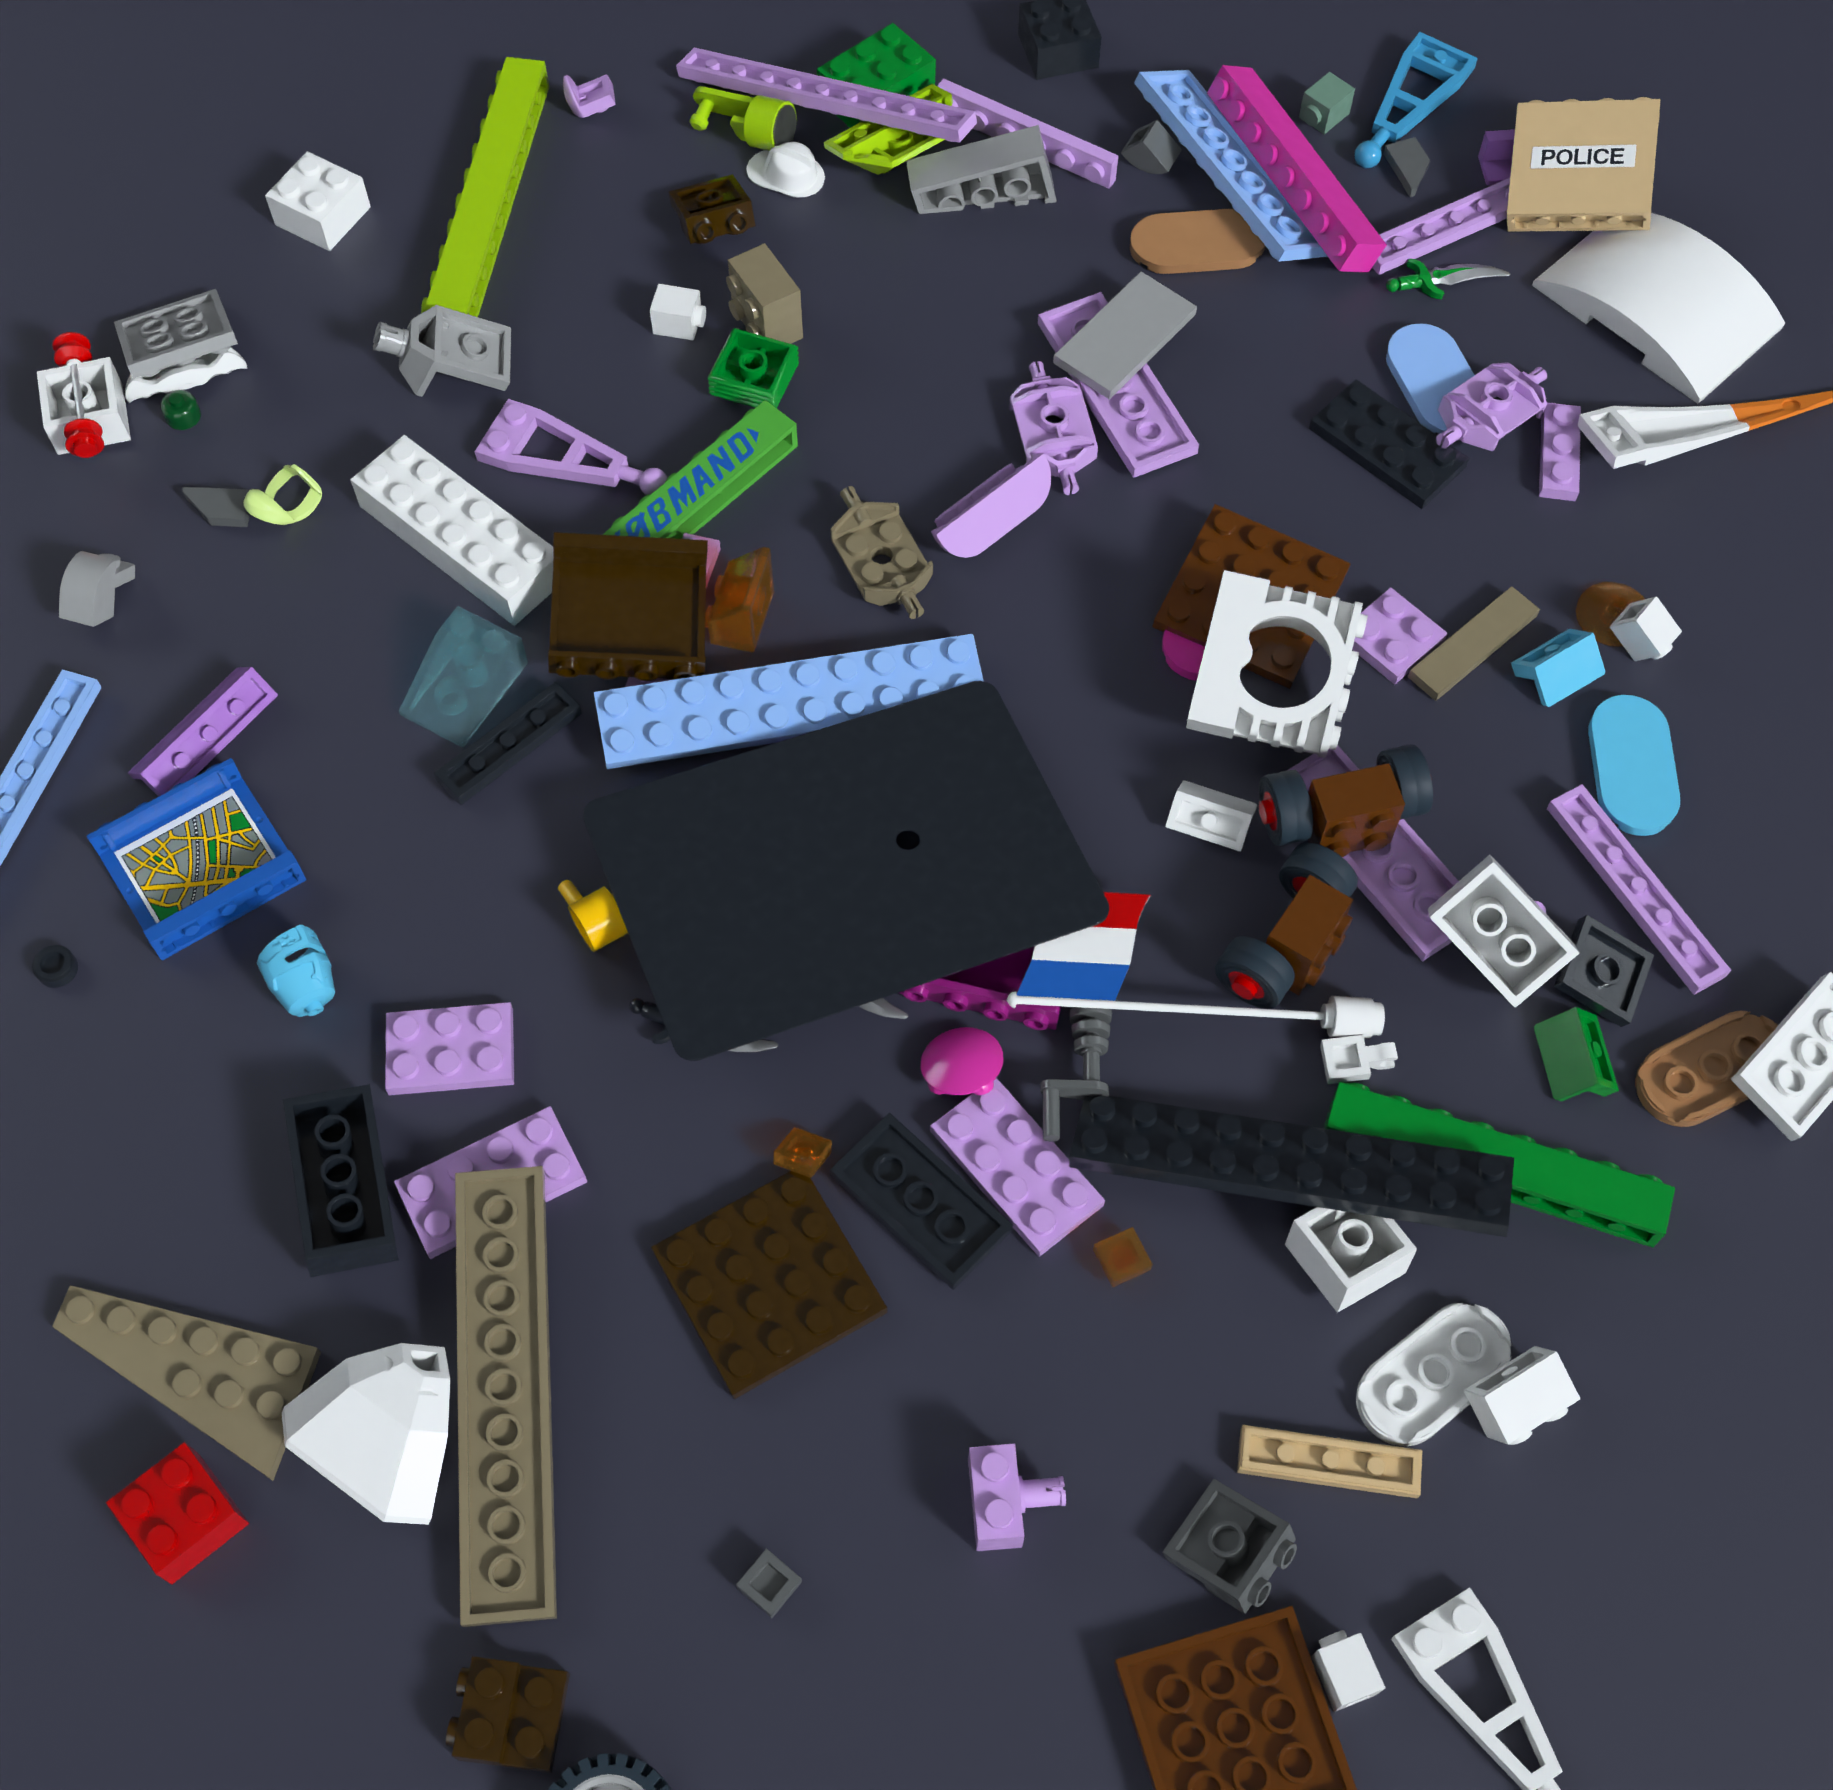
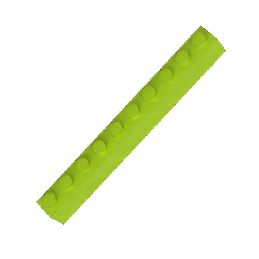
[421,57,549,317]

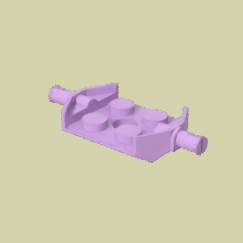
[1010,361,1098,495]
[1436,362,1547,451]

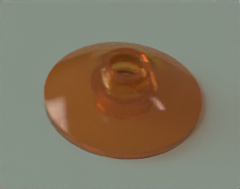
[1576,582,1645,647]

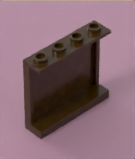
[548,532,708,681]

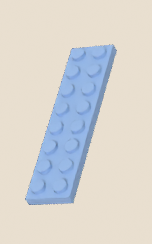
[1134,70,1328,262]

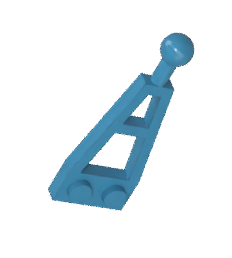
[1354,32,1478,168]

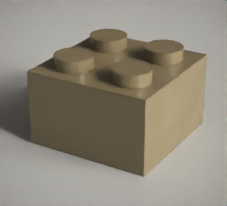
[726,243,803,344]

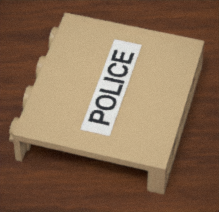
[1507,97,1660,232]

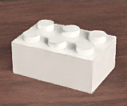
[1428,854,1579,1008]

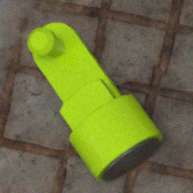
[689,86,797,151]

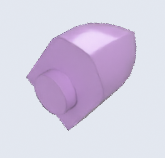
[563,74,616,118]

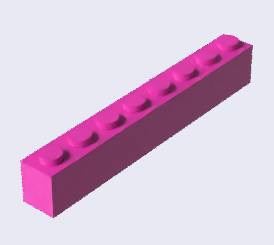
[1207,65,1387,272]

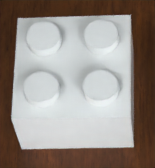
[265,151,371,251]
[1285,1207,1417,1313]

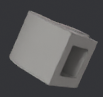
[59,551,135,627]

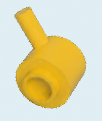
[558,880,628,952]

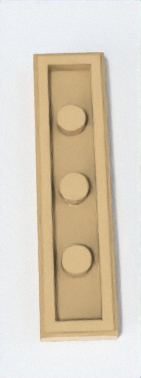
[1237,1425,1422,1498]

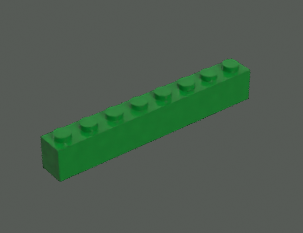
[1324,1082,1675,1248]

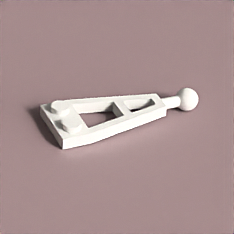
[1391,1587,1563,1790]

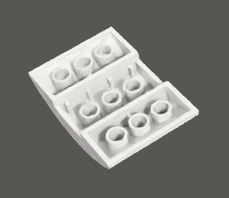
[1532,213,1785,404]

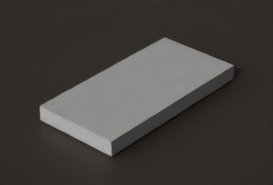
[1053,272,1197,400]

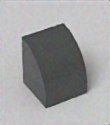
[1121,120,1182,174]

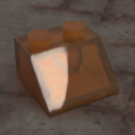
[705,547,774,653]

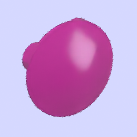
[921,1027,1003,1095]

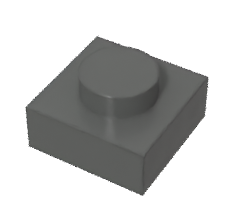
[736,1548,802,1618]

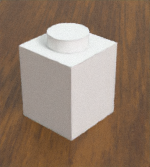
[650,284,706,341]
[1610,596,1682,661]
[1311,1630,1385,1712]

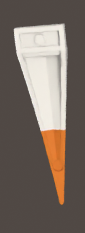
[1578,390,1833,469]

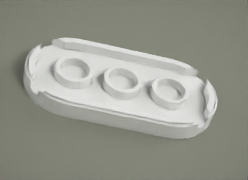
[1356,1303,1511,1446]

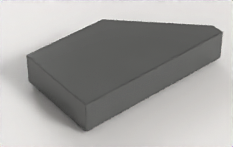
[1383,137,1430,197]
[183,487,250,527]

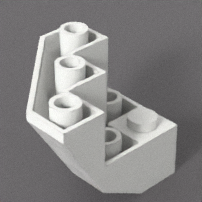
[282,1343,450,1525]

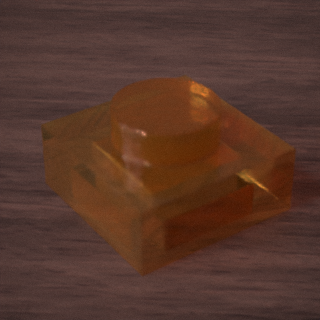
[774,1127,832,1178]
[1093,1227,1153,1288]

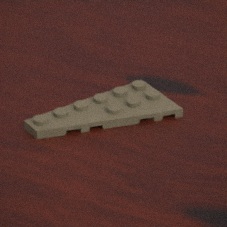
[52,1285,321,1481]

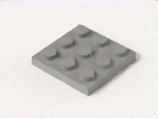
[114,289,238,378]

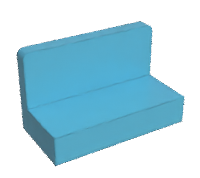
[1511,629,1605,707]

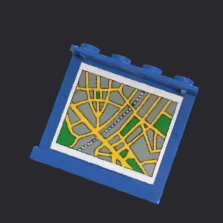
[87,758,307,961]

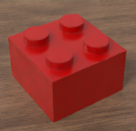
[106,1442,250,1584]

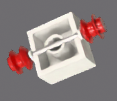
[37,332,131,458]

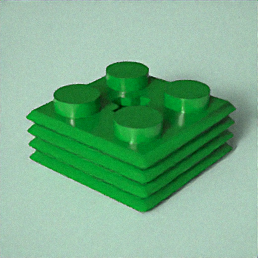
[707,328,799,408]

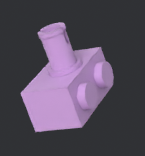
[968,1444,1066,1551]

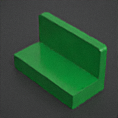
[1534,1007,1619,1101]

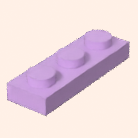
[1539,403,1581,501]

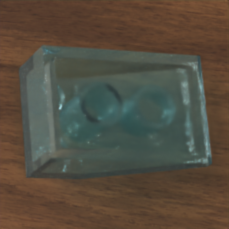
[399,606,528,748]

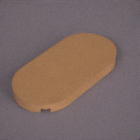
[1130,209,1265,274]
[1635,1011,1778,1127]

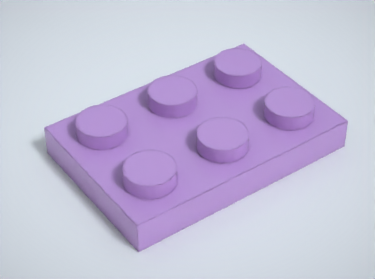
[385,1002,514,1095]

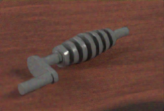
[1040,1007,1112,1142]

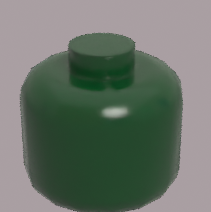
[160,390,201,430]

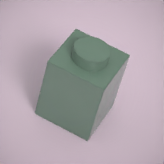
[1299,72,1355,134]

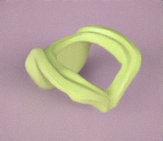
[243,464,322,525]

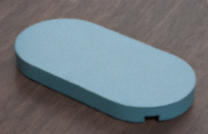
[1588,695,1680,836]

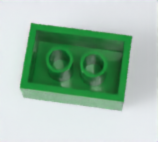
[817,23,936,128]

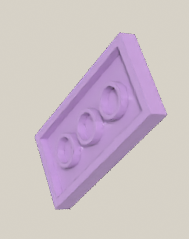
[930,1078,1105,1257]
[394,1106,587,1259]

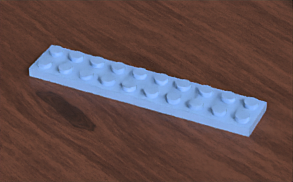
[594,634,983,769]

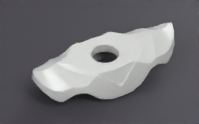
[125,347,248,404]

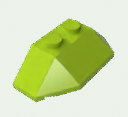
[823,84,953,175]

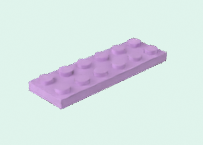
[1038,292,1199,478]
[1288,745,1459,962]

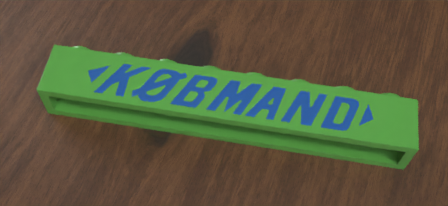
[602,400,798,539]

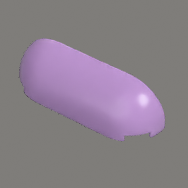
[931,453,1051,558]

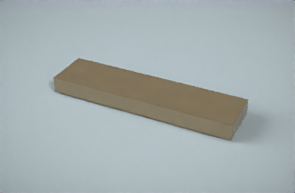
[1408,586,1540,701]

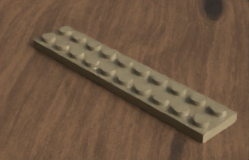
[455,1166,557,1627]

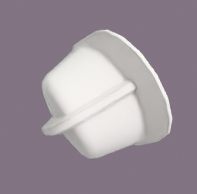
[746,142,825,198]

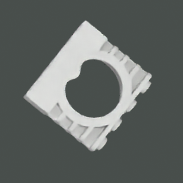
[1186,570,1368,758]

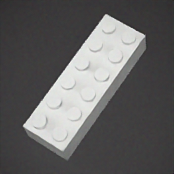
[350,435,554,626]

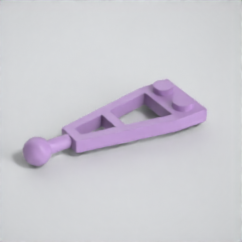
[474,399,667,495]

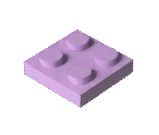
[1352,588,1448,685]

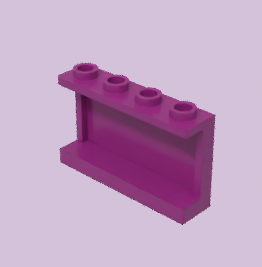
[898,946,1062,1030]

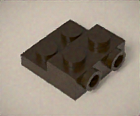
[668,174,756,244]
[446,1656,570,1773]

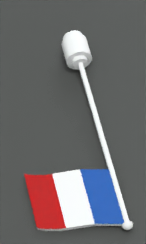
[1007,892,1385,1039]

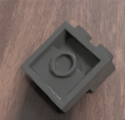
[1162,1479,1297,1614]

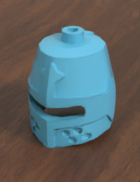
[257,925,335,1017]

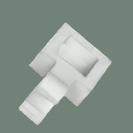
[1320,1035,1398,1084]

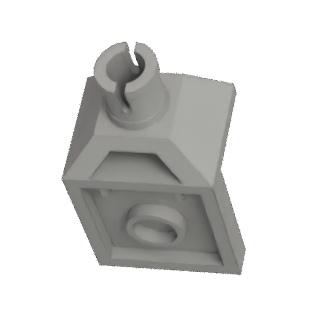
[373,305,511,397]

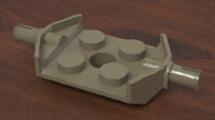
[830,486,933,619]

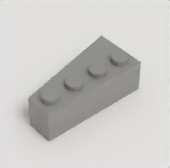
[906,125,1057,214]

